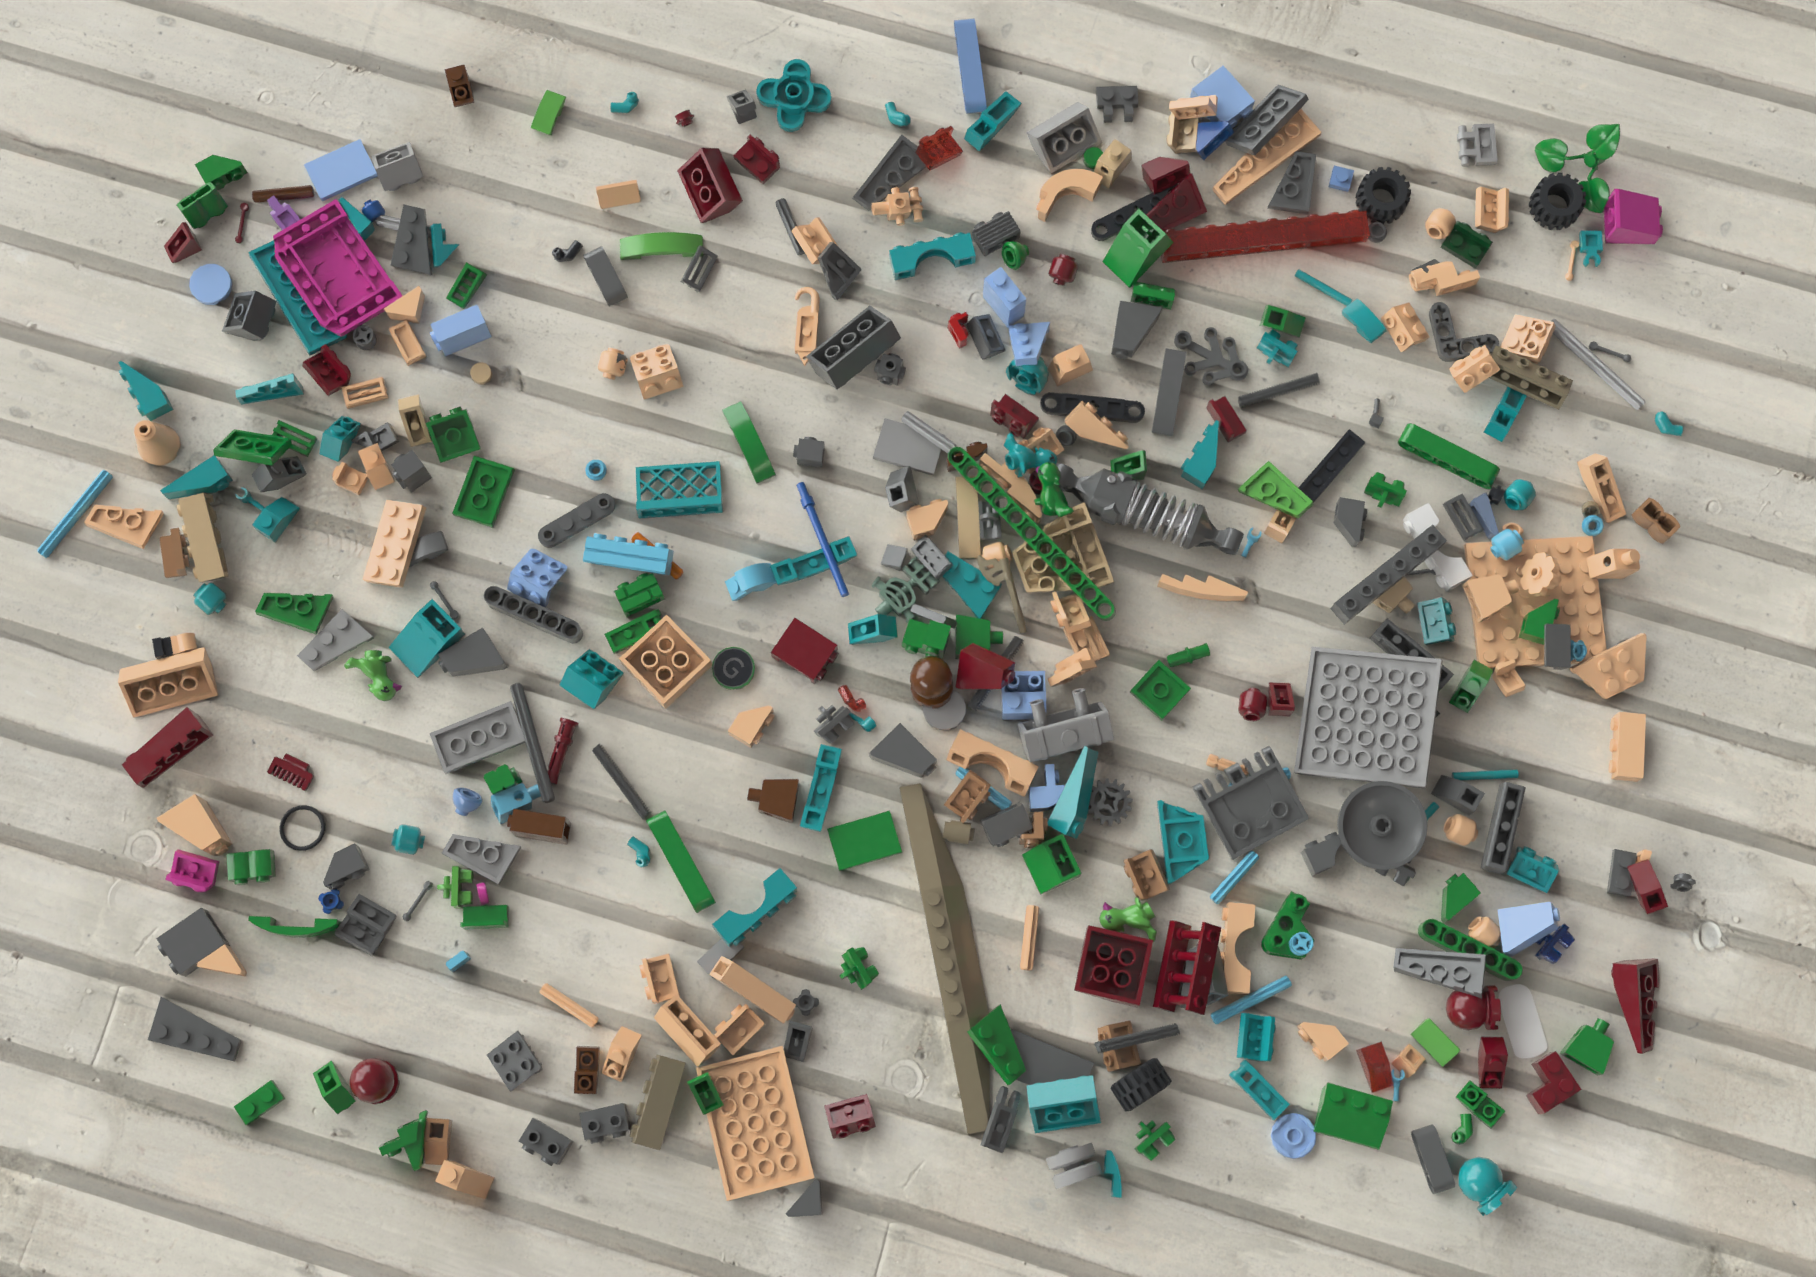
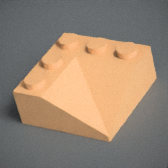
[619,615,712,709]

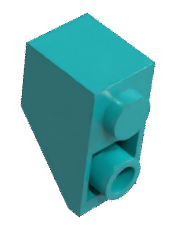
[319,416,361,462]

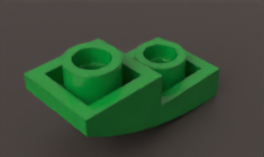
[1456,1080,1505,1129]

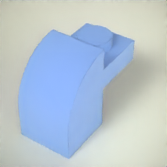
[1028,764,1064,812]

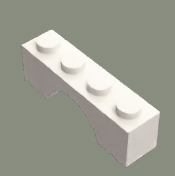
[1403,503,1473,592]

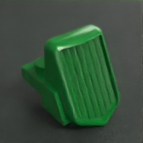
[379,1110,428,1172]

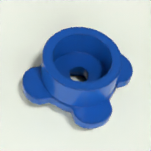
[318,889,344,914]

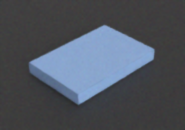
[304,139,378,201]

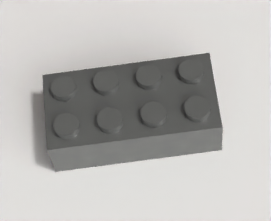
[806,306,901,390]

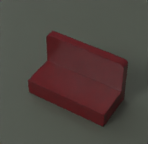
[1206,396,1247,443]

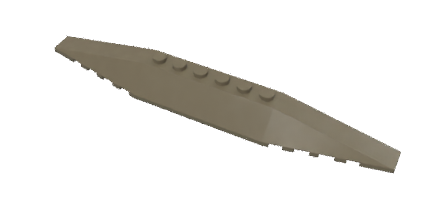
[899,783,990,1134]

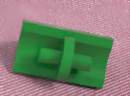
[1364,472,1407,508]
[839,947,879,990]
[1134,1120,1176,1161]

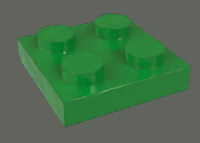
[1130,660,1191,721]

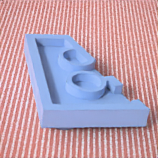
[1008,322,1050,366]

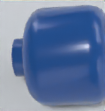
[362,199,385,222]

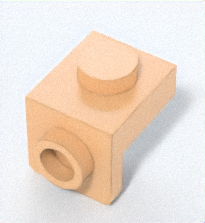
[1492,659,1526,697]

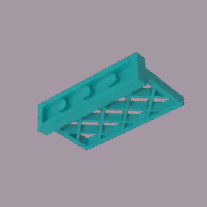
[636,461,723,519]

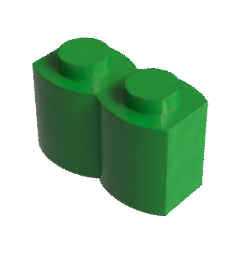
[176,182,228,229]
[226,849,276,885]

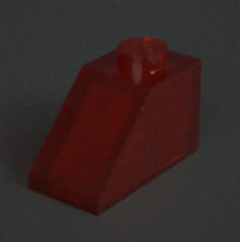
[1356,1041,1393,1093]

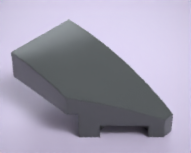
[352,422,400,451]

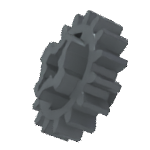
[1088,778,1133,826]

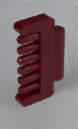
[267,753,314,791]

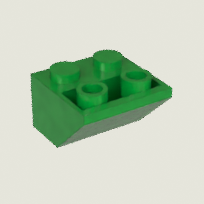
[1022,834,1082,895]

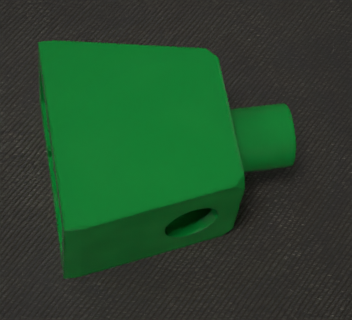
[955,615,1003,659]
[1560,1018,1614,1076]

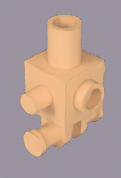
[871,187,924,226]

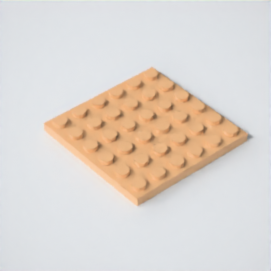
[1464,536,1607,669]

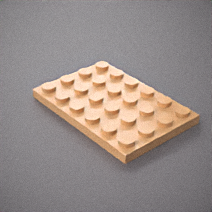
[696,1046,815,1201]

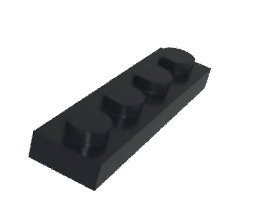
[1298,429,1365,503]

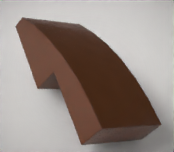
[946,442,988,472]
[574,1046,600,1094]

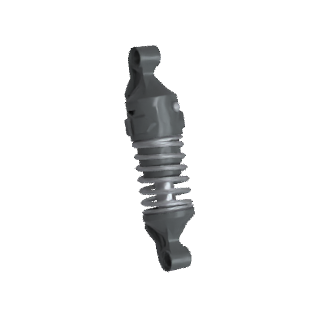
[1056,463,1244,555]

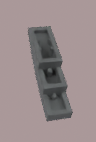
[1151,348,1186,436]

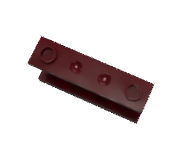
[1153,920,1221,1015]

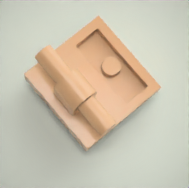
[1501,315,1556,364]

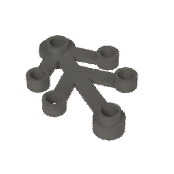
[1174,327,1248,386]

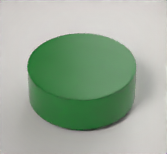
[1083,147,1103,169]

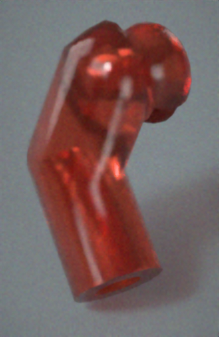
[838,685,866,712]

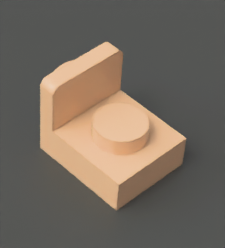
[332,462,368,495]

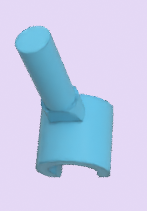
[1241,527,1262,558]
[1389,1069,1405,1101]

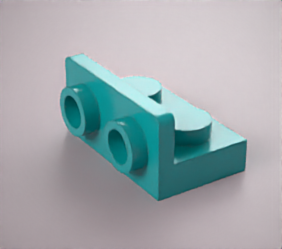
[1417,597,1456,645]
[1506,846,1559,893]

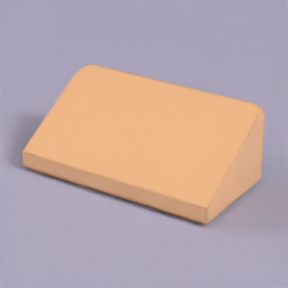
[596,180,641,209]

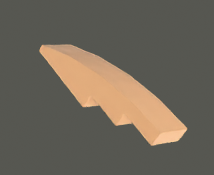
[1157,574,1248,601]

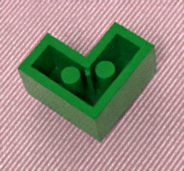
[902,619,951,660]

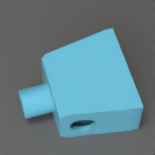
[491,783,541,825]

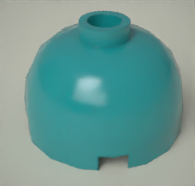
[1006,357,1049,395]

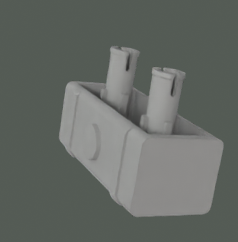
[1018,688,1114,762]

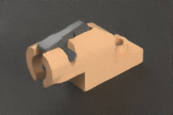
[1409,259,1480,296]

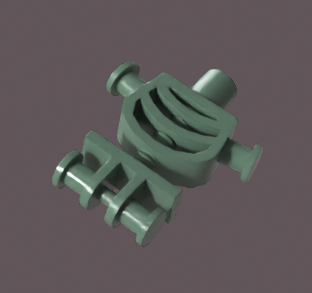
[871,556,940,623]

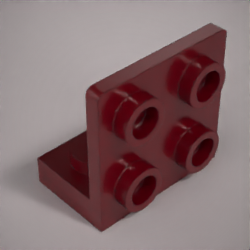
[990,394,1039,439]

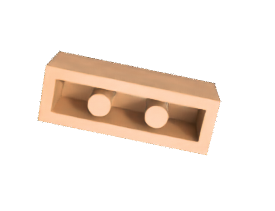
[1609,712,1646,782]
[654,995,721,1067]

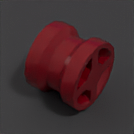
[1028,471,1042,495]

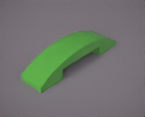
[620,232,703,260]

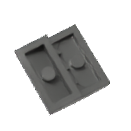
[334,894,397,957]

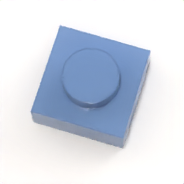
[1328,165,1354,192]

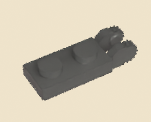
[981,1086,1021,1153]

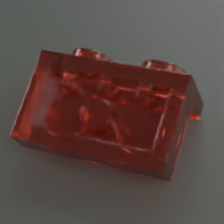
[915,126,963,171]

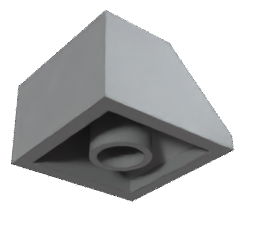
[371,142,423,191]

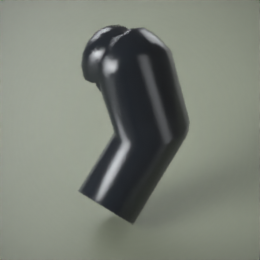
[552,240,583,262]

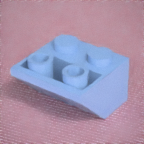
[1001,671,1047,720]

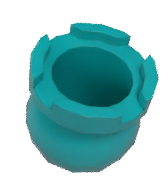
[1458,1157,1517,1216]

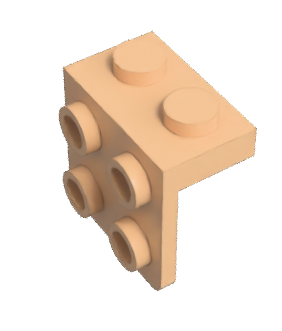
[630,344,684,400]

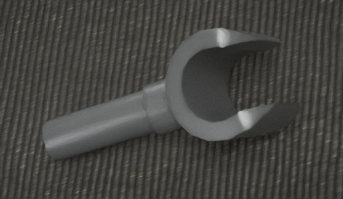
[1369,398,1384,429]

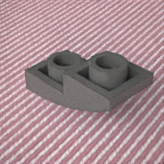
[409,531,448,567]

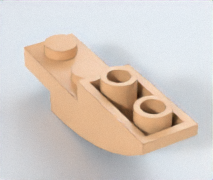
[979,453,1042,524]

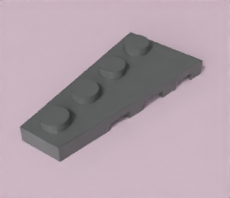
[148,997,241,1062]

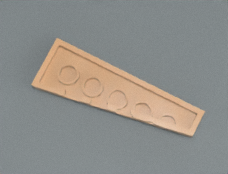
[1212,109,1322,205]

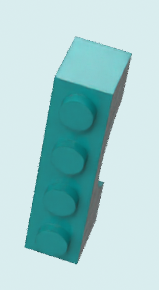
[889,232,976,280]
[712,868,797,947]

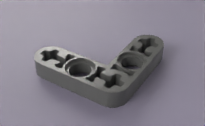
[1429,302,1499,362]

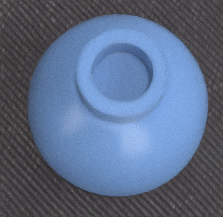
[453,788,483,816]

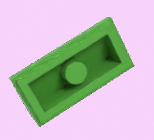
[1410,1018,1461,1067]

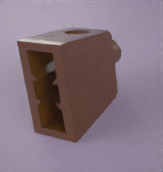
[747,779,799,823]

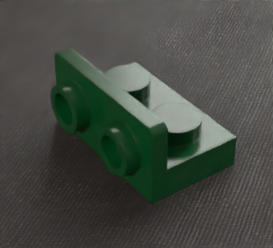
[1440,221,1493,269]

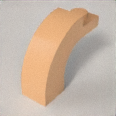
[1036,169,1103,222]

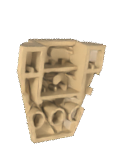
[1012,502,1114,593]

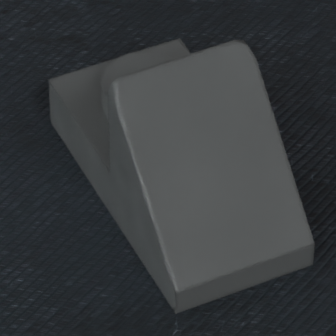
[727,89,757,124]

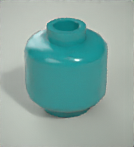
[1504,479,1536,510]
[193,583,227,615]
[391,824,425,855]

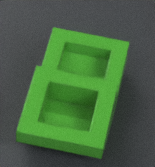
[531,90,566,135]

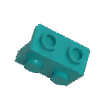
[1236,1013,1276,1062]

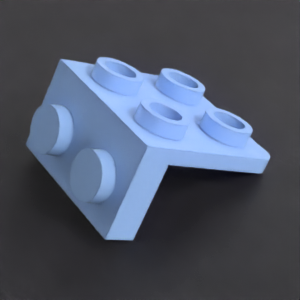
[507,549,567,607]

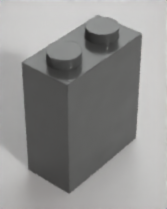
[156,908,230,977]

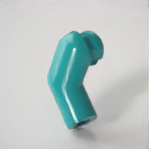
[610,92,639,113]
[1655,411,1683,436]

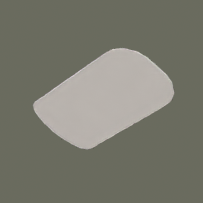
[1498,984,1548,1058]

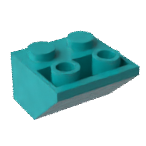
[559,649,624,709]

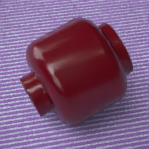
[1048,254,1078,286]
[1238,688,1267,722]

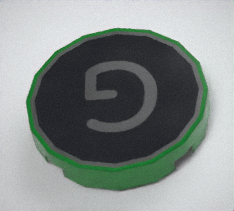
[712,647,755,690]

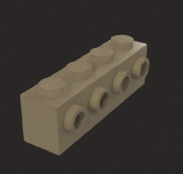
[1489,346,1573,410]
[629,1055,686,1150]

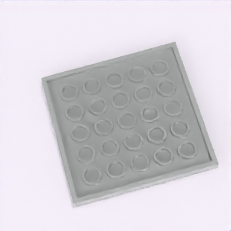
[1294,647,1443,789]

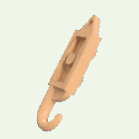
[795,287,820,366]

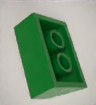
[1313,1082,1393,1150]

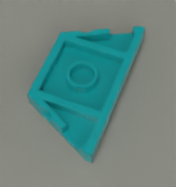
[1157,800,1209,885]

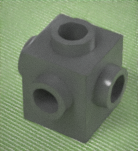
[874,353,906,385]

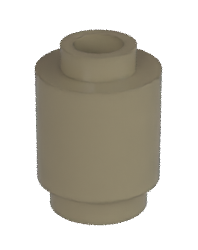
[942,820,975,845]

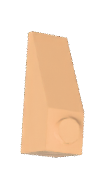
[1577,453,1626,523]

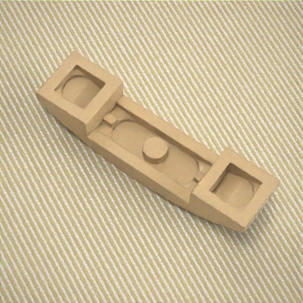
[955,476,980,559]

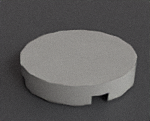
[923,690,966,731]

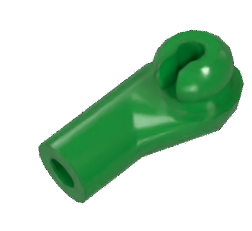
[1451,1114,1473,1145]

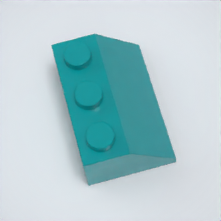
[1026,1075,1101,1133]

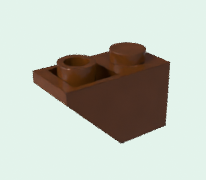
[444,65,475,108]

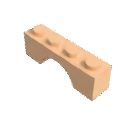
[946,729,1039,797]
[1220,902,1255,995]

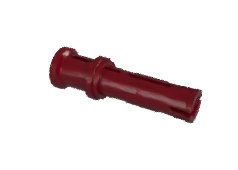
[547,718,579,785]

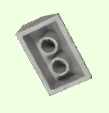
[1027,102,1102,173]

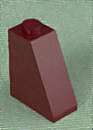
[955,643,1015,689]

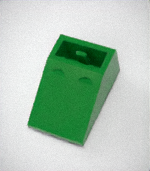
[1102,209,1174,288]

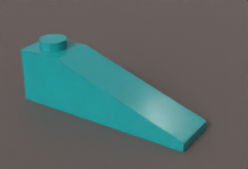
[1047,746,1099,839]

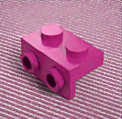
[165,849,220,892]

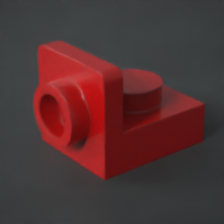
[947,312,969,349]

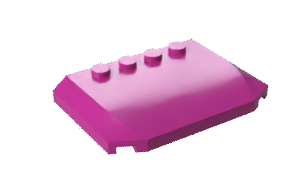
[273,199,402,337]

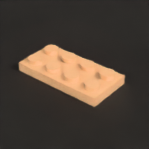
[363,500,426,588]

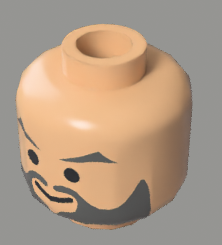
[598,348,628,380]

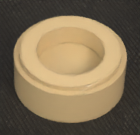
[470,362,492,385]

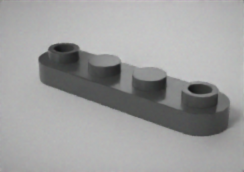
[538,493,615,548]

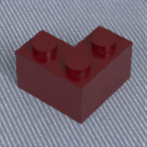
[1526,1051,1582,1114]

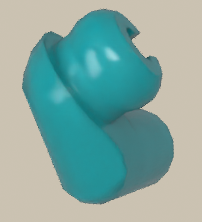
[885,102,911,126]
[627,836,651,867]

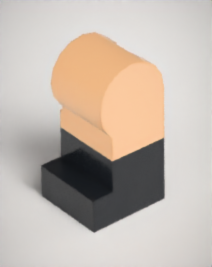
[152,633,197,659]

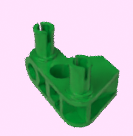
[1261,891,1315,960]

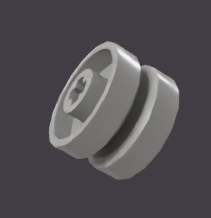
[1046,1142,1103,1189]

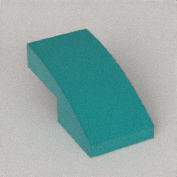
[1342,298,1387,343]
[1104,1150,1122,1198]

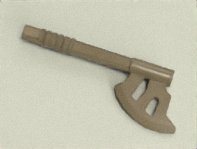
[977,555,1027,634]

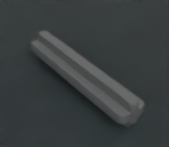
[776,198,805,255]

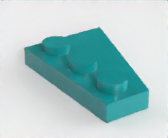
[235,373,304,405]
[942,551,1002,619]

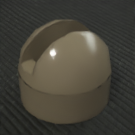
[1582,501,1600,518]

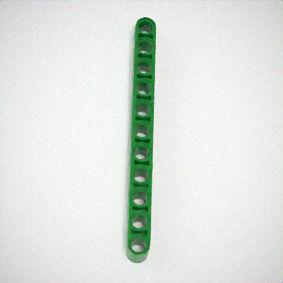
[948,447,1116,621]

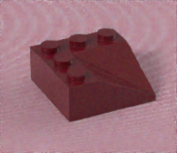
[1074,925,1153,1008]

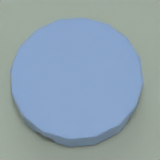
[189,264,232,305]
[1271,1113,1316,1159]

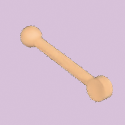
[1565,240,1579,281]

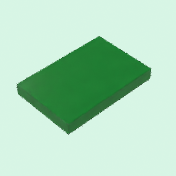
[213,429,292,465]
[452,456,515,528]
[827,810,902,871]

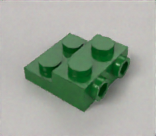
[426,406,481,463]

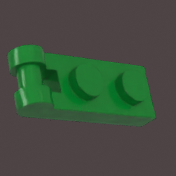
[604,609,662,654]

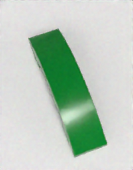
[722,401,776,484]
[248,916,342,938]

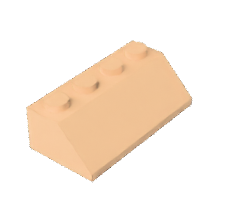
[118,647,218,718]

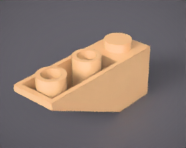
[1065,401,1129,449]

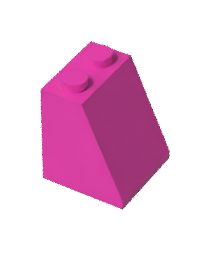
[1604,189,1663,244]

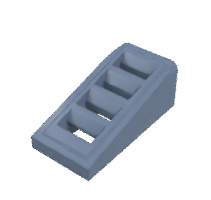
[1469,493,1499,541]

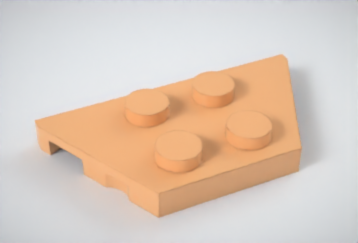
[1570,633,1646,699]

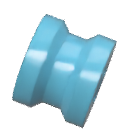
[1289,932,1313,956]

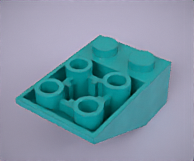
[388,599,465,678]

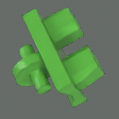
[437,866,474,908]

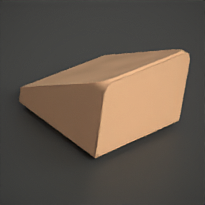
[1392,1044,1426,1078]

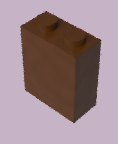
[507,809,571,845]

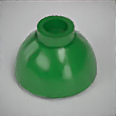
[1002,241,1029,270]

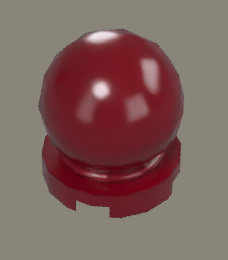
[1445,985,1501,1031]
[350,1058,400,1104]

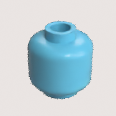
[1490,529,1524,561]

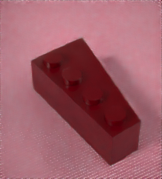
[122,707,214,788]

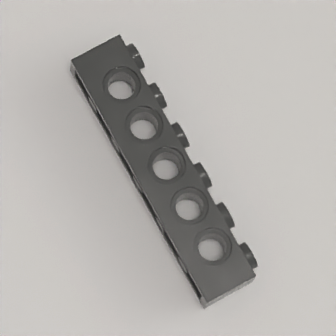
[1330,525,1447,625]

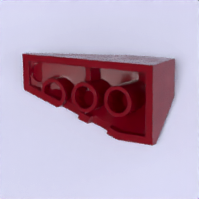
[1611,958,1660,1054]

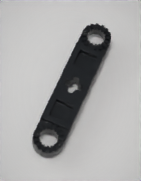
[1091,184,1178,241]
[1040,392,1145,423]

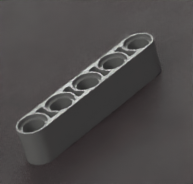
[484,586,583,644]

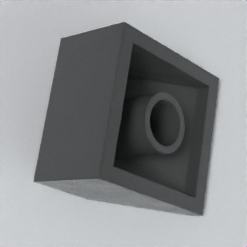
[222,290,277,340]

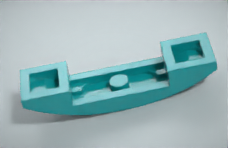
[770,536,857,586]
[800,744,842,832]

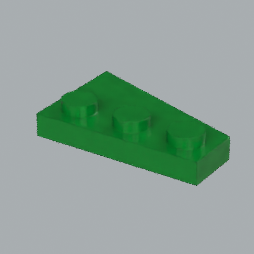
[255,593,334,635]
[967,1004,1026,1086]

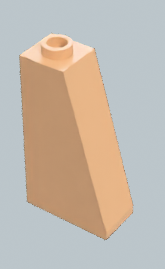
[709,956,796,1024]

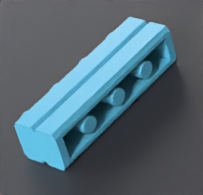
[583,533,674,576]

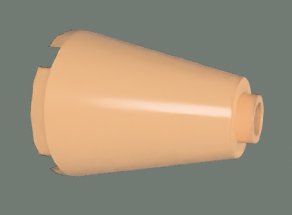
[134,420,181,466]

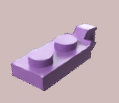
[267,196,301,230]

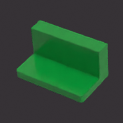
[460,905,508,930]

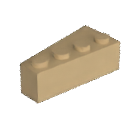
[177,493,229,583]

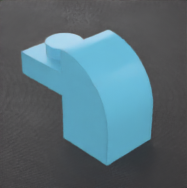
[725,563,776,601]

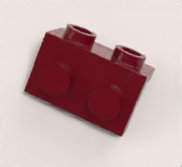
[302,344,351,396]

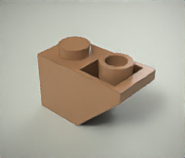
[424,1118,453,1165]

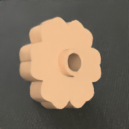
[1520,552,1561,596]

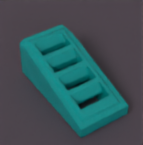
[339,197,375,241]

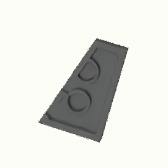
[1267,151,1316,214]
[391,204,432,275]

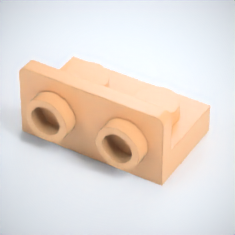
[1169,95,1218,120]
[791,217,838,264]
[1018,427,1065,474]
[1048,648,1097,687]

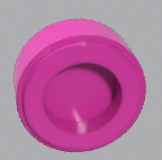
[476,882,489,906]

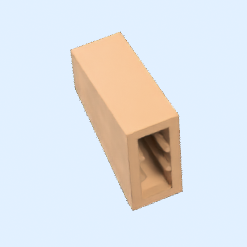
[435,1160,495,1199]

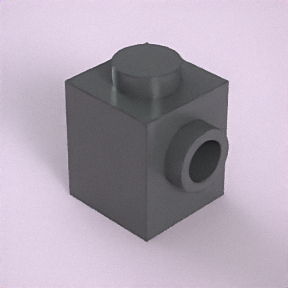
[793,437,825,467]

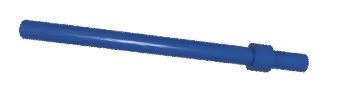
[796,482,849,597]

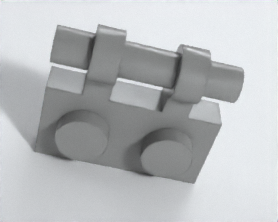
[1457,123,1498,167]

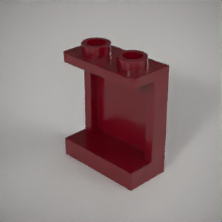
[771,617,839,684]

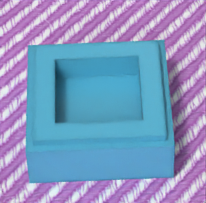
[446,950,471,972]

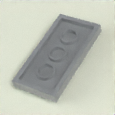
[429,701,526,774]

